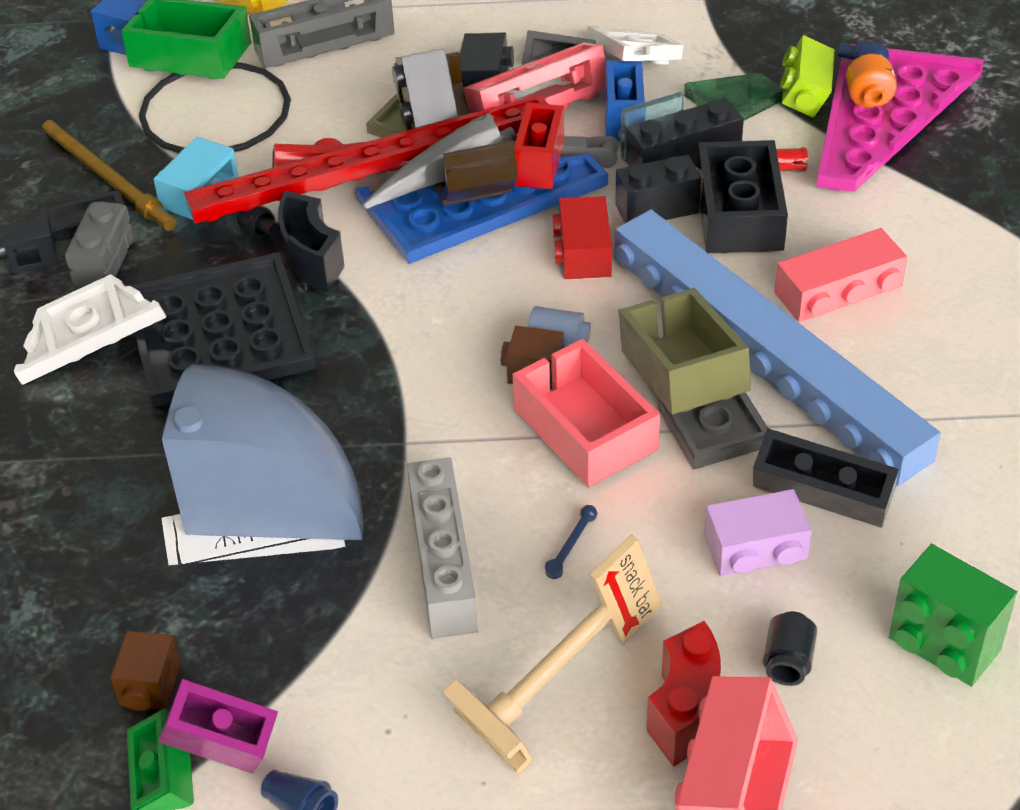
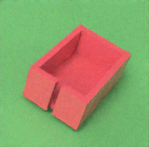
[512,339,660,488]
[675,676,798,810]

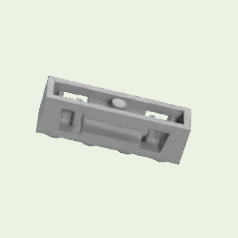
[407,457,478,639]

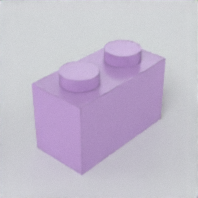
[704,489,812,576]

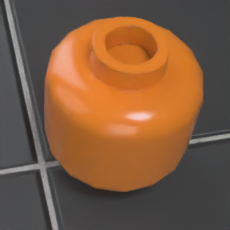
[846,54,897,109]

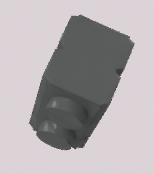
[65,201,134,288]

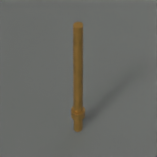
[42,120,177,231]

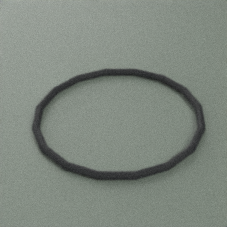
[139,62,291,153]

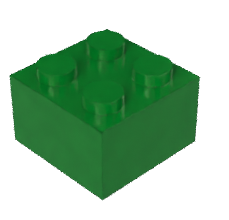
[888,543,1018,687]

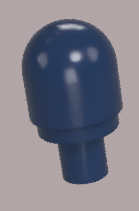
[838,40,890,61]

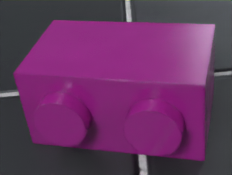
[158,679,278,774]

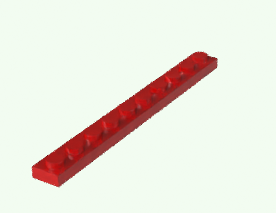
[184,94,548,224]

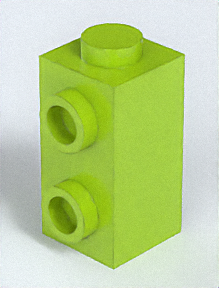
[780,35,835,118]

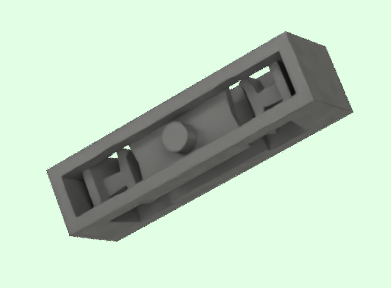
[249,0,395,68]

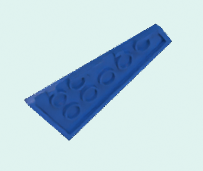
[355,153,608,264]

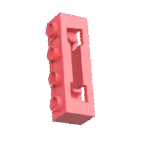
[463,42,606,113]

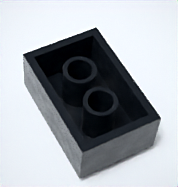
[697,140,788,253]

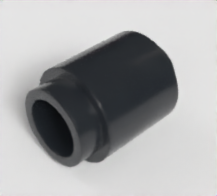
[763,611,818,686]

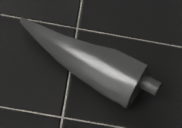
[363,113,517,209]

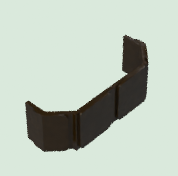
[394,52,518,205]

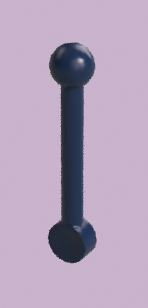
[545,505,598,579]

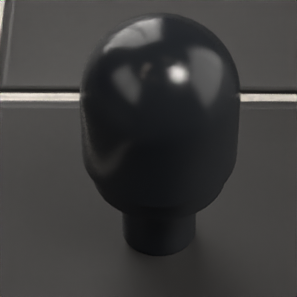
[236,205,280,237]

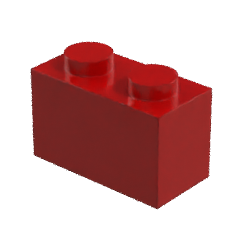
[515,103,564,189]
[552,196,612,279]

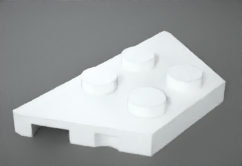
[586,25,683,64]
[14,274,166,385]

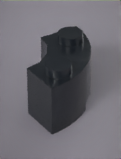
[278,191,345,292]

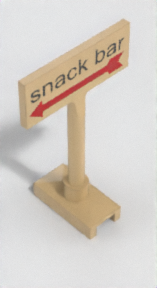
[442,534,663,774]

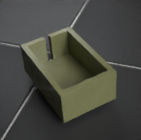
[618,288,751,415]

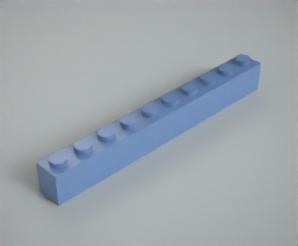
[614,209,941,487]

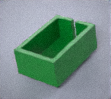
[121,0,252,79]

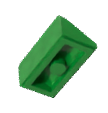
[127,708,194,810]

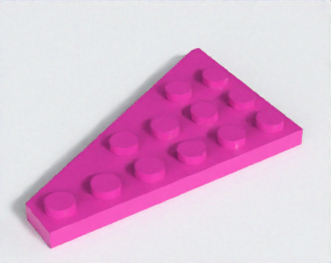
[817,44,984,192]

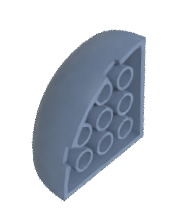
[162,364,363,540]

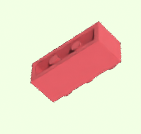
[774,228,907,322]

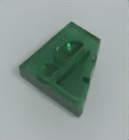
[684,73,783,121]

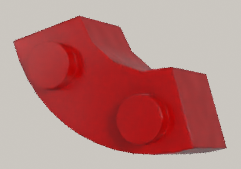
[647,620,721,767]

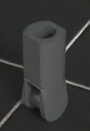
[561,136,619,168]

